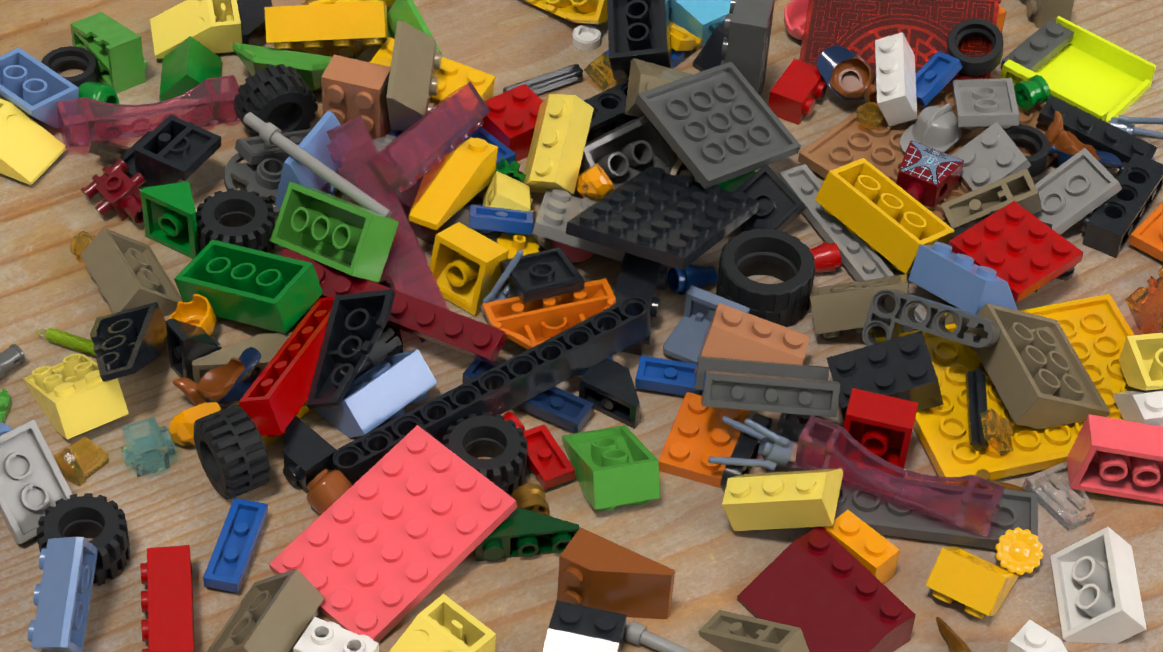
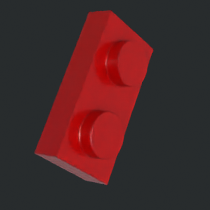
[523,424,575,490]

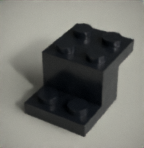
[112,114,222,188]

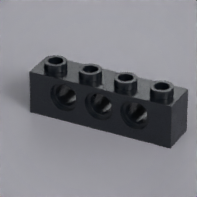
[584,80,639,142]
[1081,153,1163,258]

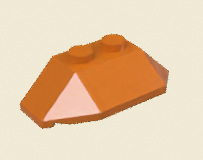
[482,278,616,350]

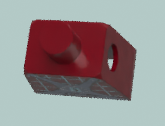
[896,140,964,207]

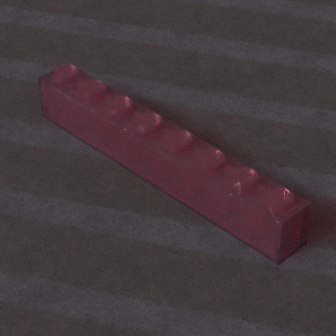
[326,116,449,343]

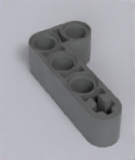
[862,289,1000,348]

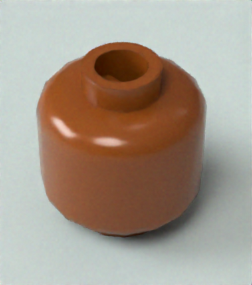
[306,469,353,515]

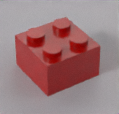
[475,84,543,162]
[837,388,918,476]

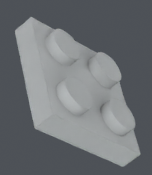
[952,121,1031,191]

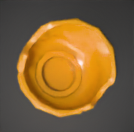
[168,294,217,336]

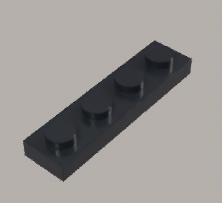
[1036,95,1158,163]

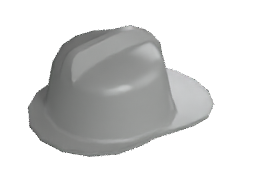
[900,103,962,153]

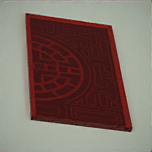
[799,0,1001,82]

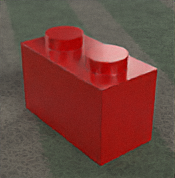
[768,58,828,125]

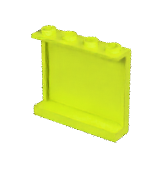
[1000,16,1157,124]

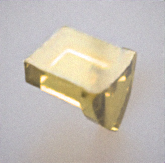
[53,436,109,486]

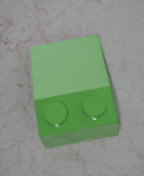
[562,425,660,511]

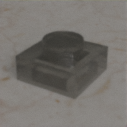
[89,141,130,164]

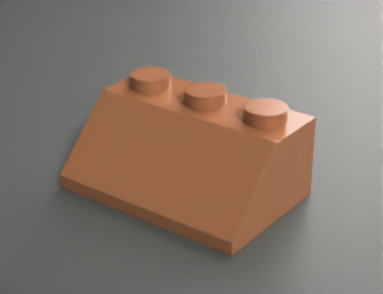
[694,302,810,373]

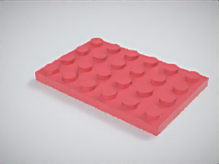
[269,425,518,642]

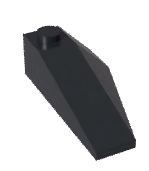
[90,302,168,382]

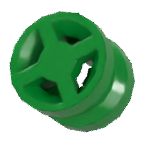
[1014,75,1050,110]

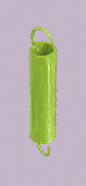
[36,327,97,357]

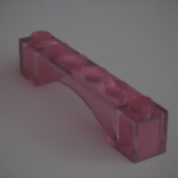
[57,75,240,148]
[795,415,1005,537]

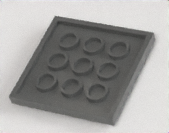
[635,61,801,189]

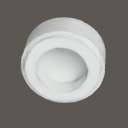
[572,25,601,51]

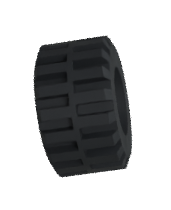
[234,64,318,137]
[196,188,276,253]
[194,405,270,500]
[442,413,527,495]
[37,493,130,586]

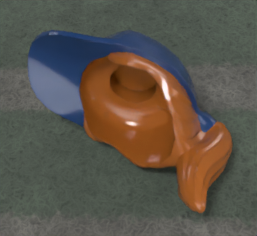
[816,45,877,106]
[1044,111,1122,169]
[173,347,261,407]

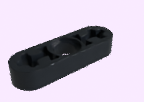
[720,413,772,488]

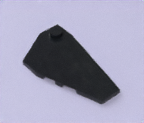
[306,289,396,409]

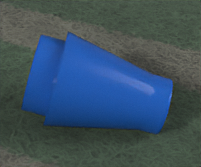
[668,265,717,295]

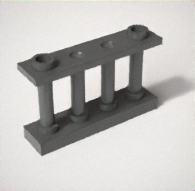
[695,356,840,418]

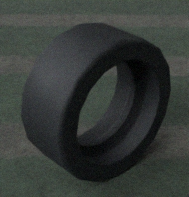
[947,18,1004,76]
[41,46,99,88]
[1003,124,1050,178]

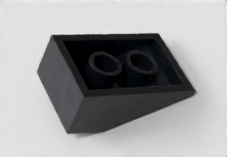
[543,600,627,652]

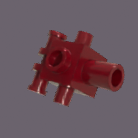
[80,158,146,223]

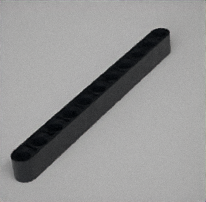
[332,297,651,485]

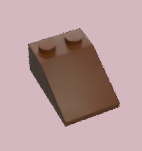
[557,527,675,619]

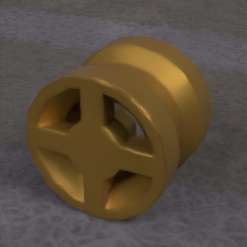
[511,483,550,516]

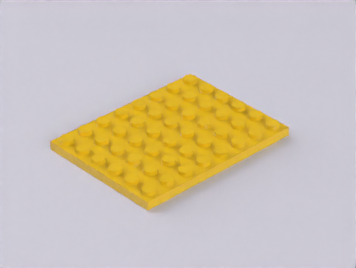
[875,293,1141,485]

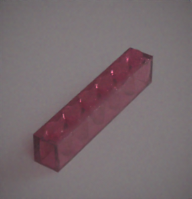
[366,81,491,195]

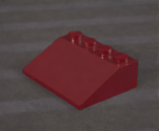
[737,527,916,652]

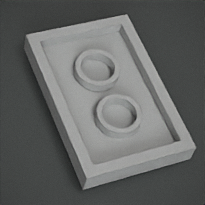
[952,78,1019,130]
[1033,148,1122,235]
[0,419,73,545]

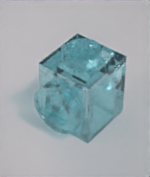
[121,417,175,478]

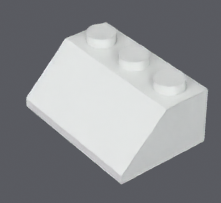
[1050,527,1147,644]

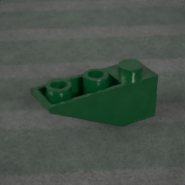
[473,507,580,561]

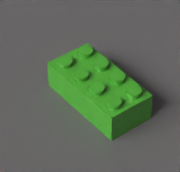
[270,181,399,282]

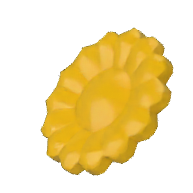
[497,233,539,259]
[995,527,1043,576]

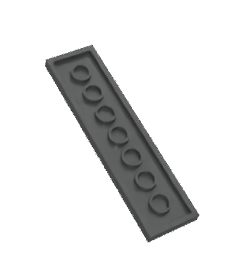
[766,462,1038,549]

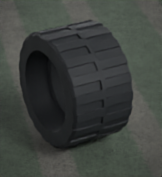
[716,228,815,327]

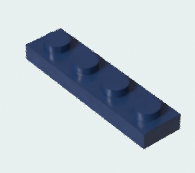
[462,358,594,433]

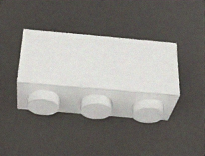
[875,32,917,126]

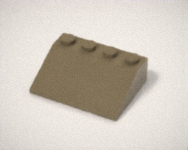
[967,303,1111,429]

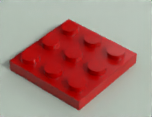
[948,201,1084,303]

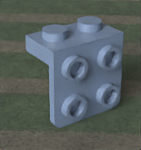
[663,285,750,364]

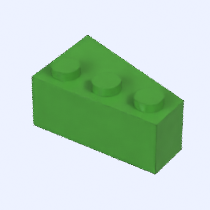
[70,12,147,93]

